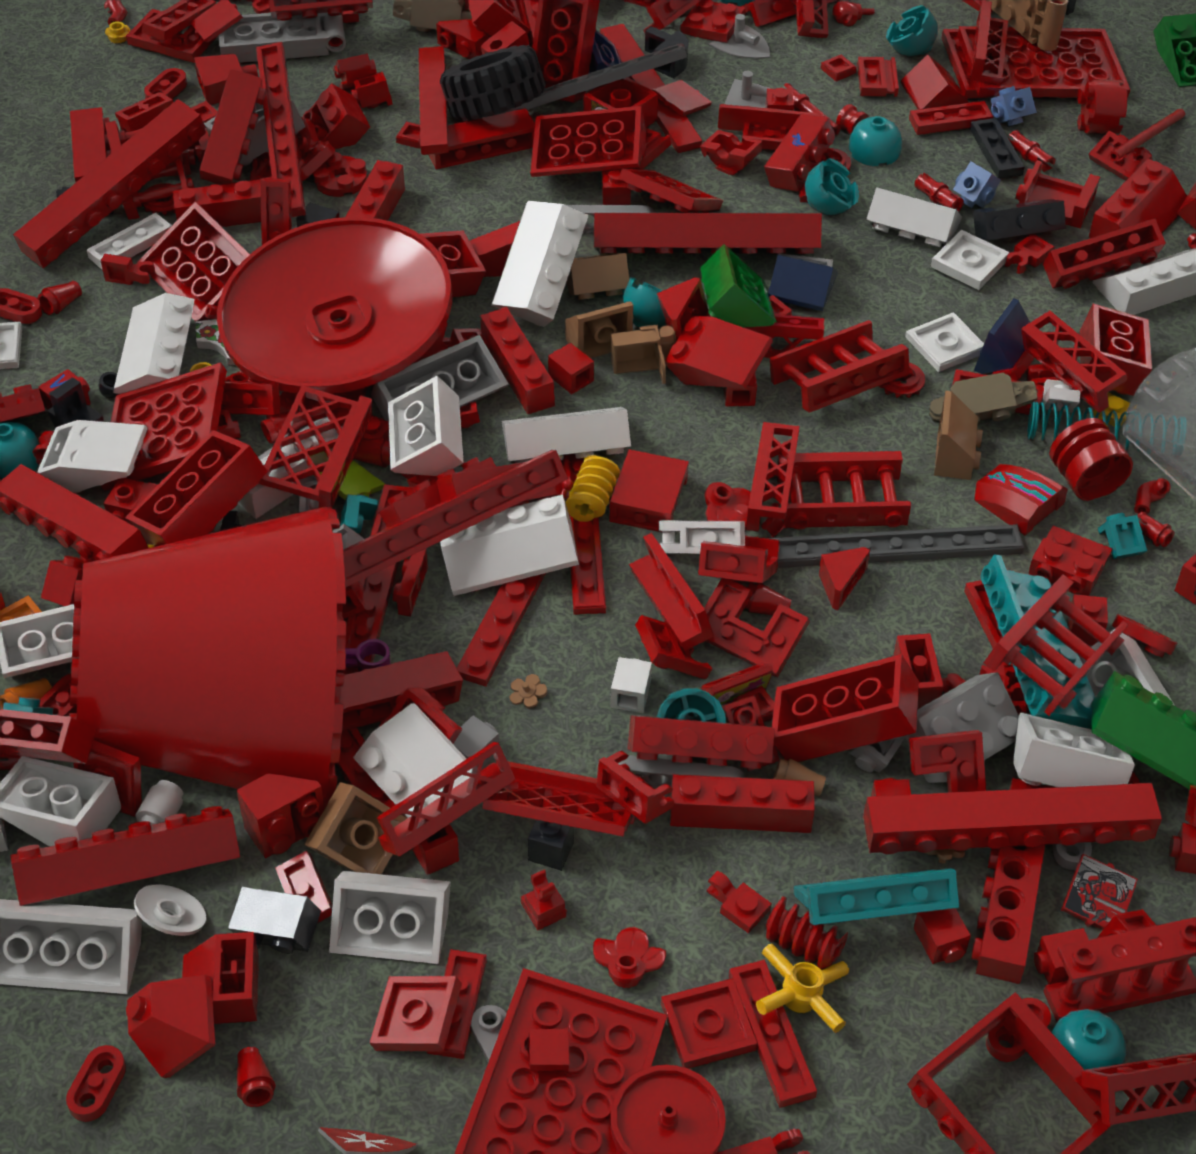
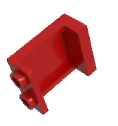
[1015,160,1100,229]
[609,449,689,532]
[698,536,780,583]

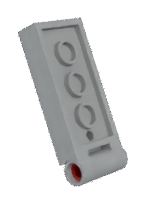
[219,13,346,63]

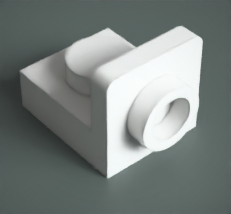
[1043,379,1080,413]

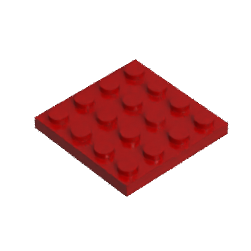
[100,362,227,490]

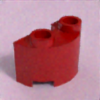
[333,53,377,90]
[700,130,762,175]

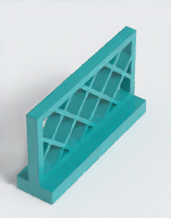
[794,868,959,925]

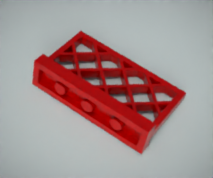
[258,386,372,508]
[482,761,636,837]

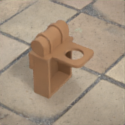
[611,325,676,384]

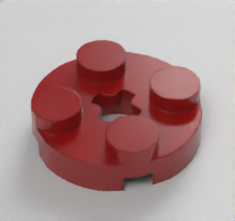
[313,152,367,197]

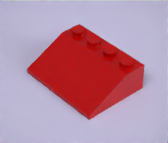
[530,106,646,177]
[137,202,250,321]

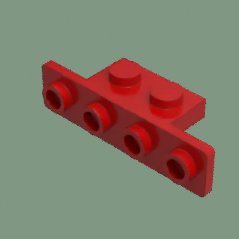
[718,104,825,150]

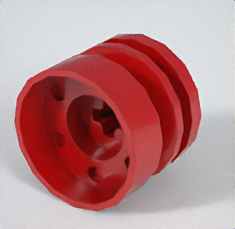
[1049,418,1133,501]

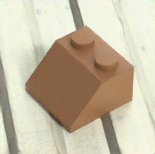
[566,253,629,300]
[565,301,633,358]
[934,391,983,480]
[304,783,407,874]

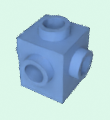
[991,86,1037,127]
[953,161,1001,208]

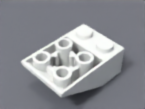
[37,420,148,493]

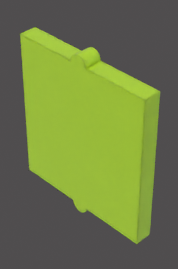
[312,460,385,500]

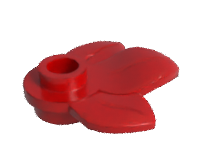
[705,482,751,530]
[593,927,666,988]

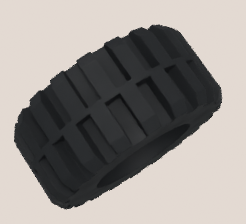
[440,45,546,121]

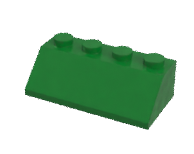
[700,244,776,327]
[1091,671,1196,789]

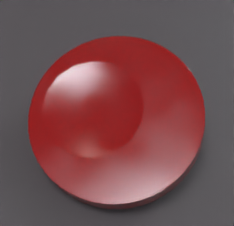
[610,1065,726,1154]

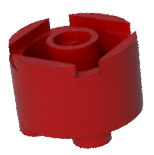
[1077,80,1127,134]

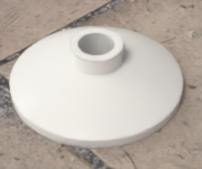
[134,884,206,936]

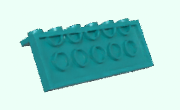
[981,554,1095,729]

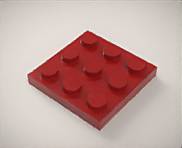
[619,168,723,213]

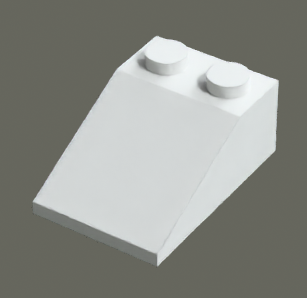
[0,756,121,846]

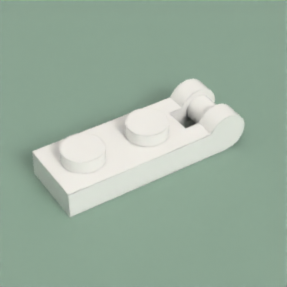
[659,520,745,554]

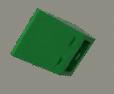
[1153,13,1196,87]

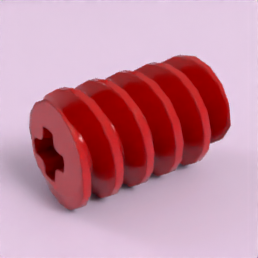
[766,896,848,970]

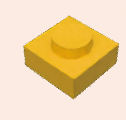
[1093,392,1134,427]

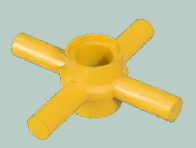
[756,943,849,1033]

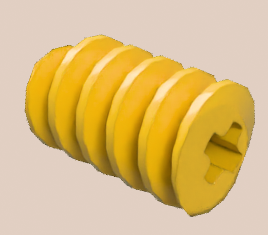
[566,455,620,522]

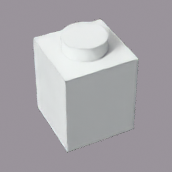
[610,657,652,713]

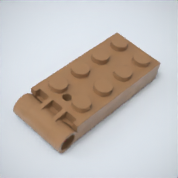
[985,0,1068,51]

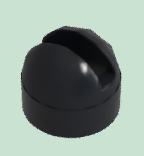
[98,372,119,398]

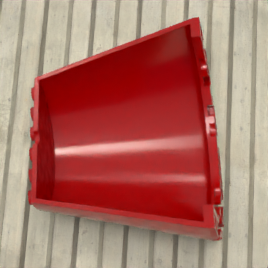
[69,507,346,808]

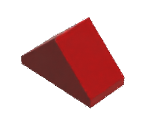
[819,547,870,610]

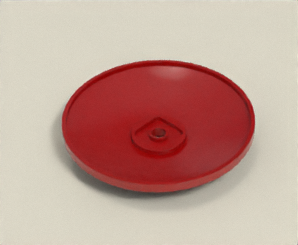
[217,217,453,394]

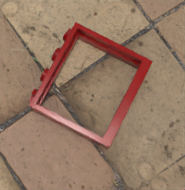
[907,992,1121,1154]

